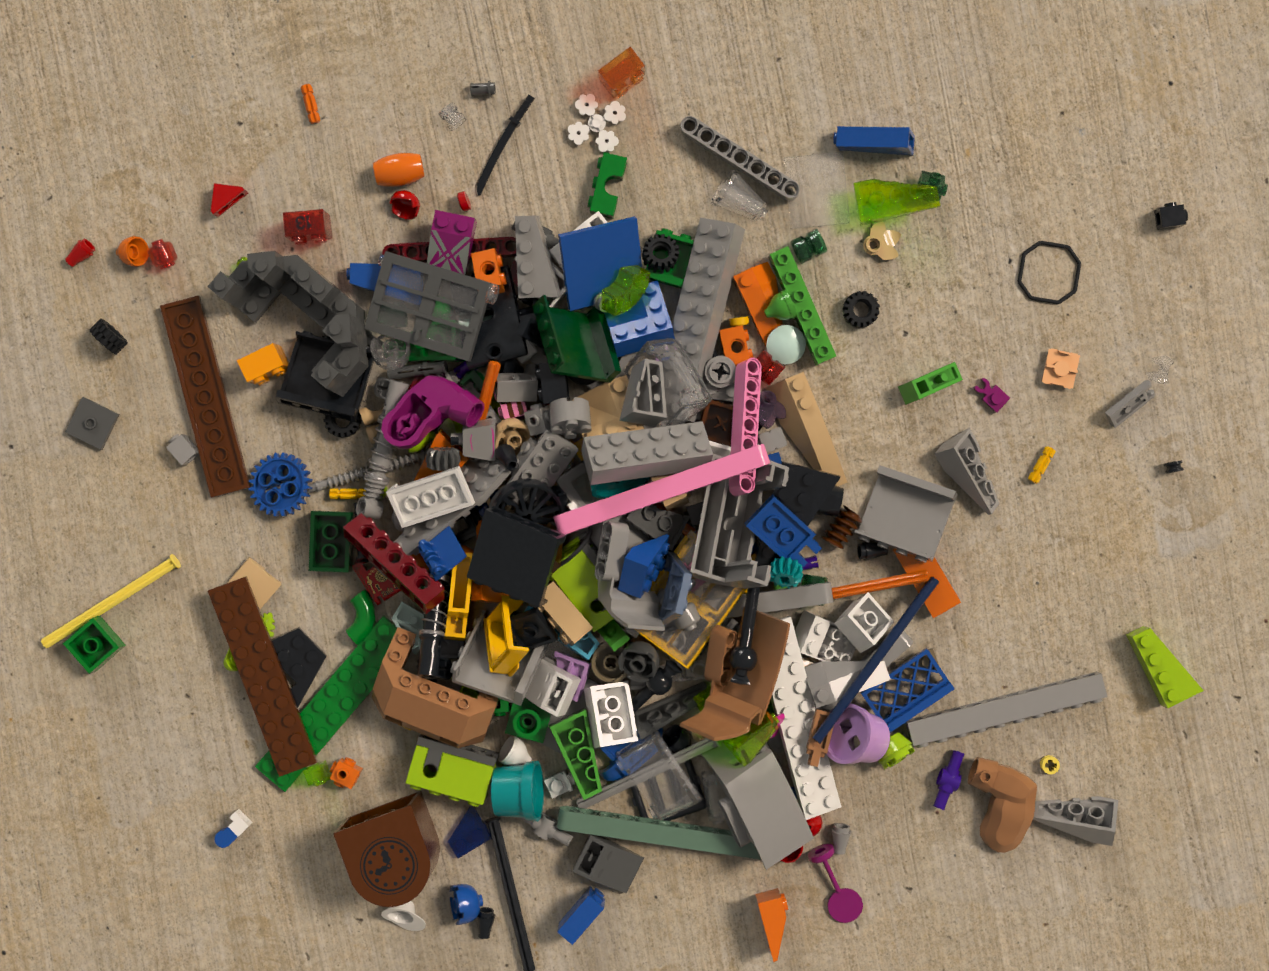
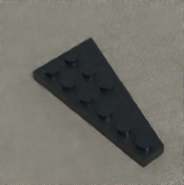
[755,461,841,582]

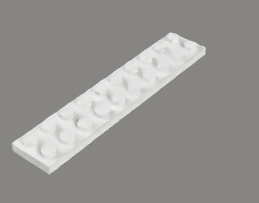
[771,616,841,820]

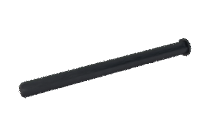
[485,816,535,971]

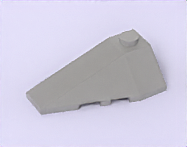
[805,660,891,708]
[1033,796,1118,846]

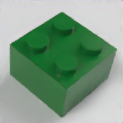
[63,616,126,674]

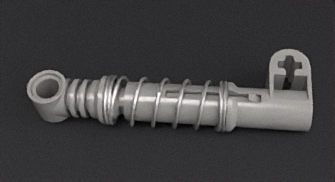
[356,377,409,520]

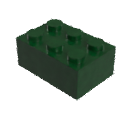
[308,510,355,573]

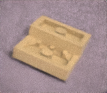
[227,557,282,609]

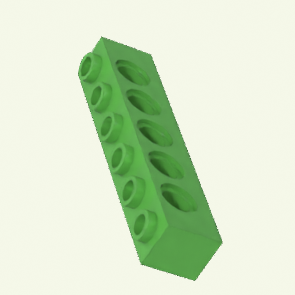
[768,246,836,365]

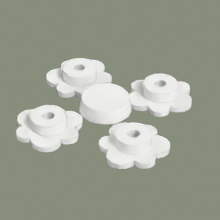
[568,94,626,152]

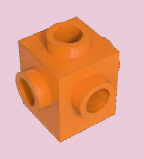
[329,757,363,789]

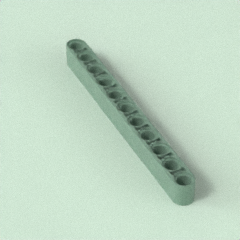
[557,806,761,860]

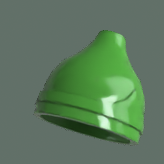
[764,289,797,320]

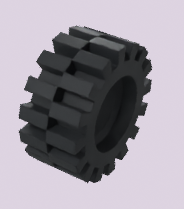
[642,234,679,274]
[842,291,880,328]
[89,318,128,355]
[323,413,362,438]

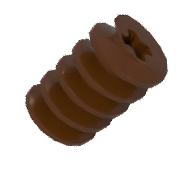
[820,505,863,549]

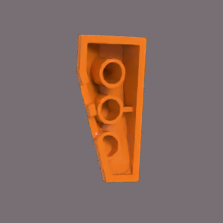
[732,261,783,347]

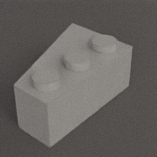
[619,358,667,427]

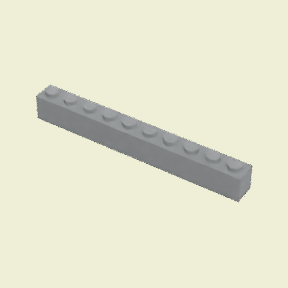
[905,671,1107,748]

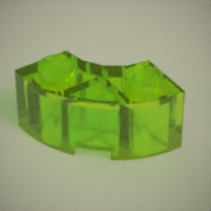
[602,265,650,316]

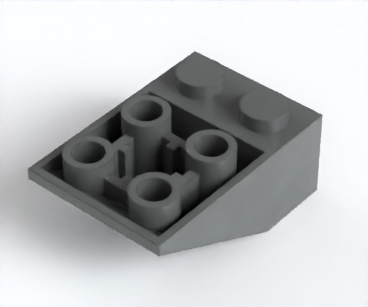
[573,834,644,893]

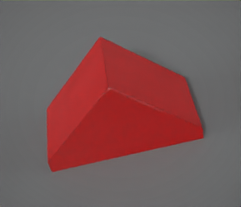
[211,183,249,217]

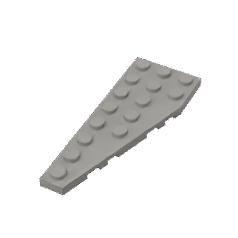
[374,457,511,578]

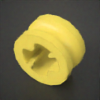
[1040,755,1060,774]

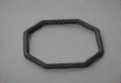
[1017,241,1081,304]

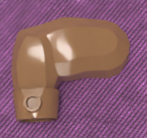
[968,757,1037,853]

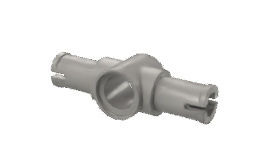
[517,813,573,847]

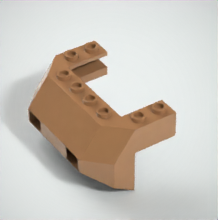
[372,627,500,748]

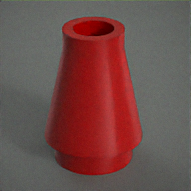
[65,238,95,267]

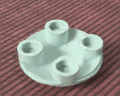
[766,325,806,365]

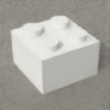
[834,592,894,653]

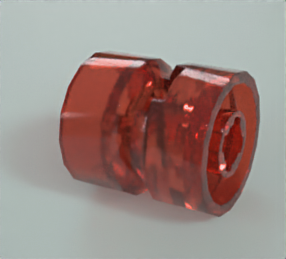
[756,349,785,387]

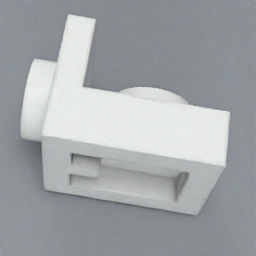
[544,770,575,799]

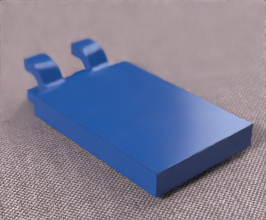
[744,494,822,568]

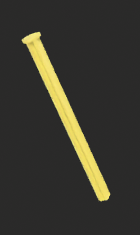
[41,554,181,648]

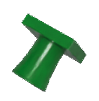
[505,697,551,743]

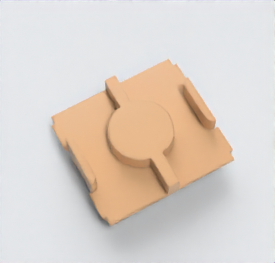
[1042,348,1080,389]

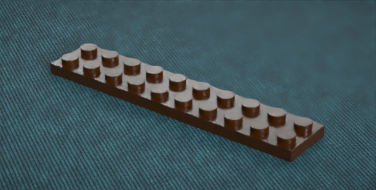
[160,296,251,498]
[208,576,318,777]

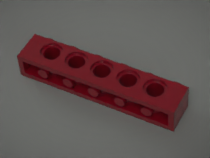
[343,513,444,614]

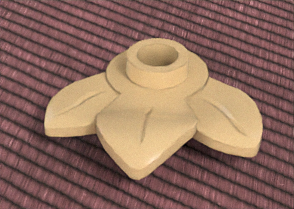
[863,221,901,260]

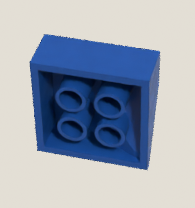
[604,281,675,357]

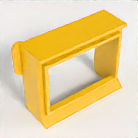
[483,595,529,677]

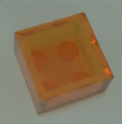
[598,46,645,99]

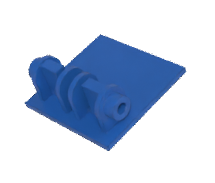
[418,526,467,581]

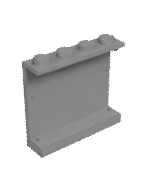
[855,465,957,563]
[450,610,548,706]

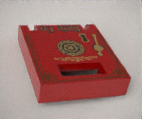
[352,548,407,605]

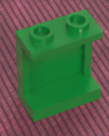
[644,228,694,289]

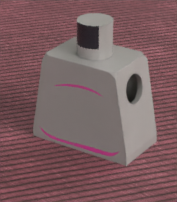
[451,418,496,461]

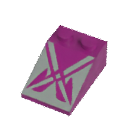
[427,210,477,275]

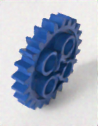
[248,452,313,517]

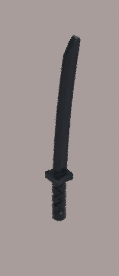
[477,94,535,196]

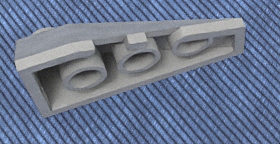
[935,428,999,515]

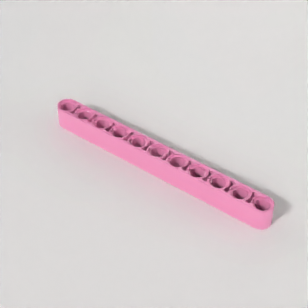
[553,444,770,535]

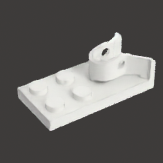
[386,466,475,528]

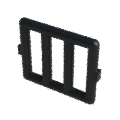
[630,759,707,821]

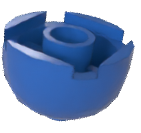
[450,884,483,925]

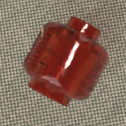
[148,239,178,270]

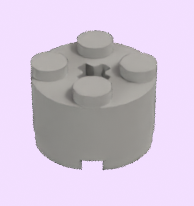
[549,397,592,439]

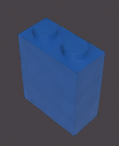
[557,886,605,945]

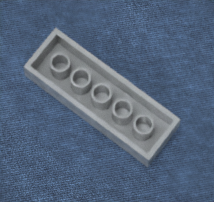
[581,421,713,485]

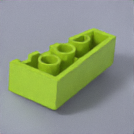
[1126,626,1204,708]

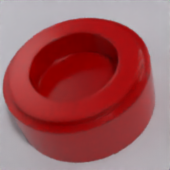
[457,191,471,212]

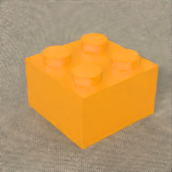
[237,343,289,386]

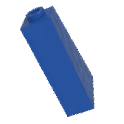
[833,126,915,156]
[346,263,424,307]

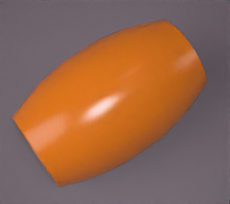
[373,153,425,187]

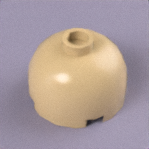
[495,418,533,456]

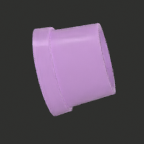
[827,703,890,764]

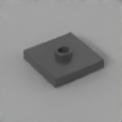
[65,397,120,450]

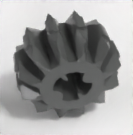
[426,447,460,471]

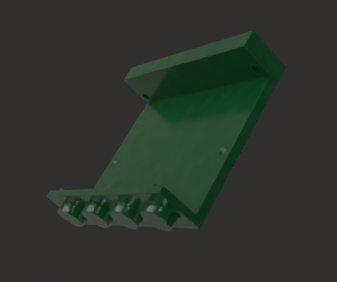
[532,295,622,383]

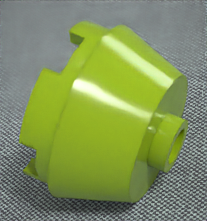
[878,732,915,770]

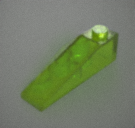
[853,179,941,226]

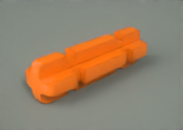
[301,84,320,124]

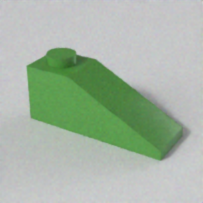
[898,362,963,405]

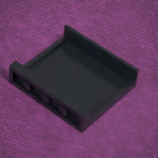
[275,331,375,423]
[467,506,566,608]

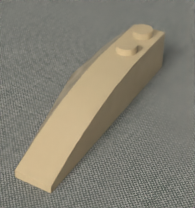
[765,372,847,486]

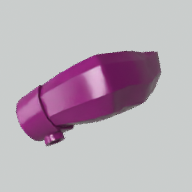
[381,375,484,449]

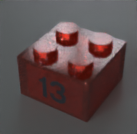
[283,209,332,245]

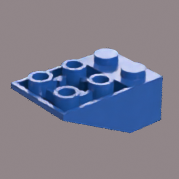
[618,534,670,599]

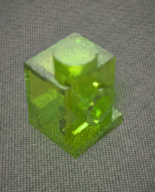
[303,760,331,787]

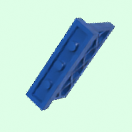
[860,648,955,733]

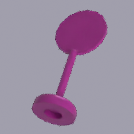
[807,843,863,923]

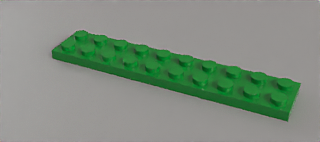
[255,616,397,792]

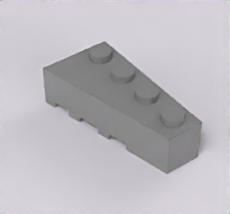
[515,215,562,298]

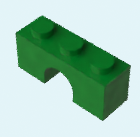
[587,152,627,219]

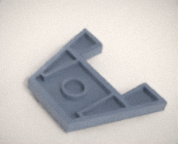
[655,551,692,631]

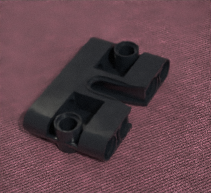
[450,266,528,371]

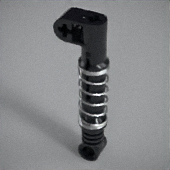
[418,570,453,680]

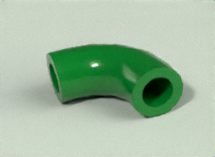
[346,590,375,645]

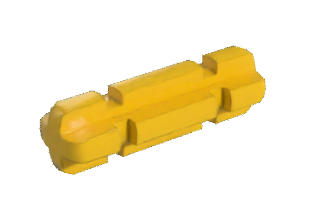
[1028,446,1056,483]
[329,488,366,499]

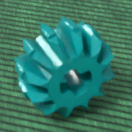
[770,556,803,589]

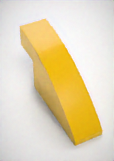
[444,553,473,641]

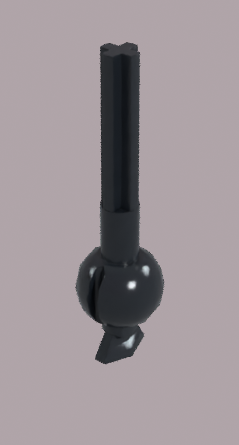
[730,587,760,685]
[631,660,682,713]

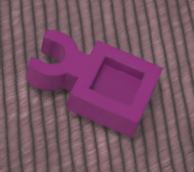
[973,378,1010,413]

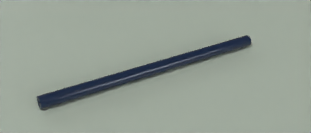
[812,576,939,744]

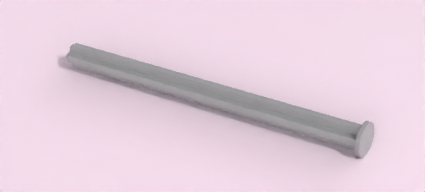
[576,738,722,809]

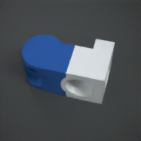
[215,809,253,848]

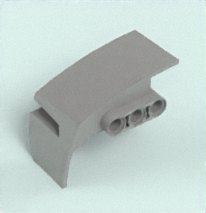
[595,498,665,631]
[701,732,814,870]

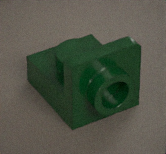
[460,370,485,394]

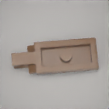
[806,709,834,767]

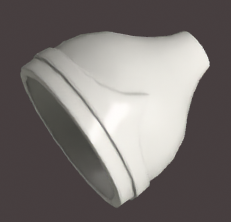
[498,735,532,766]

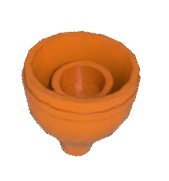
[116,236,149,267]

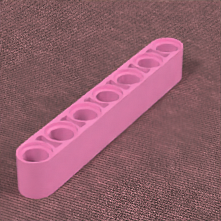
[729,358,761,496]

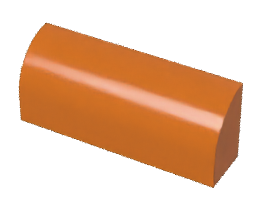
[893,548,961,618]

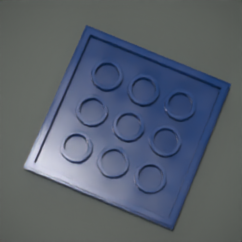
[558,216,644,311]

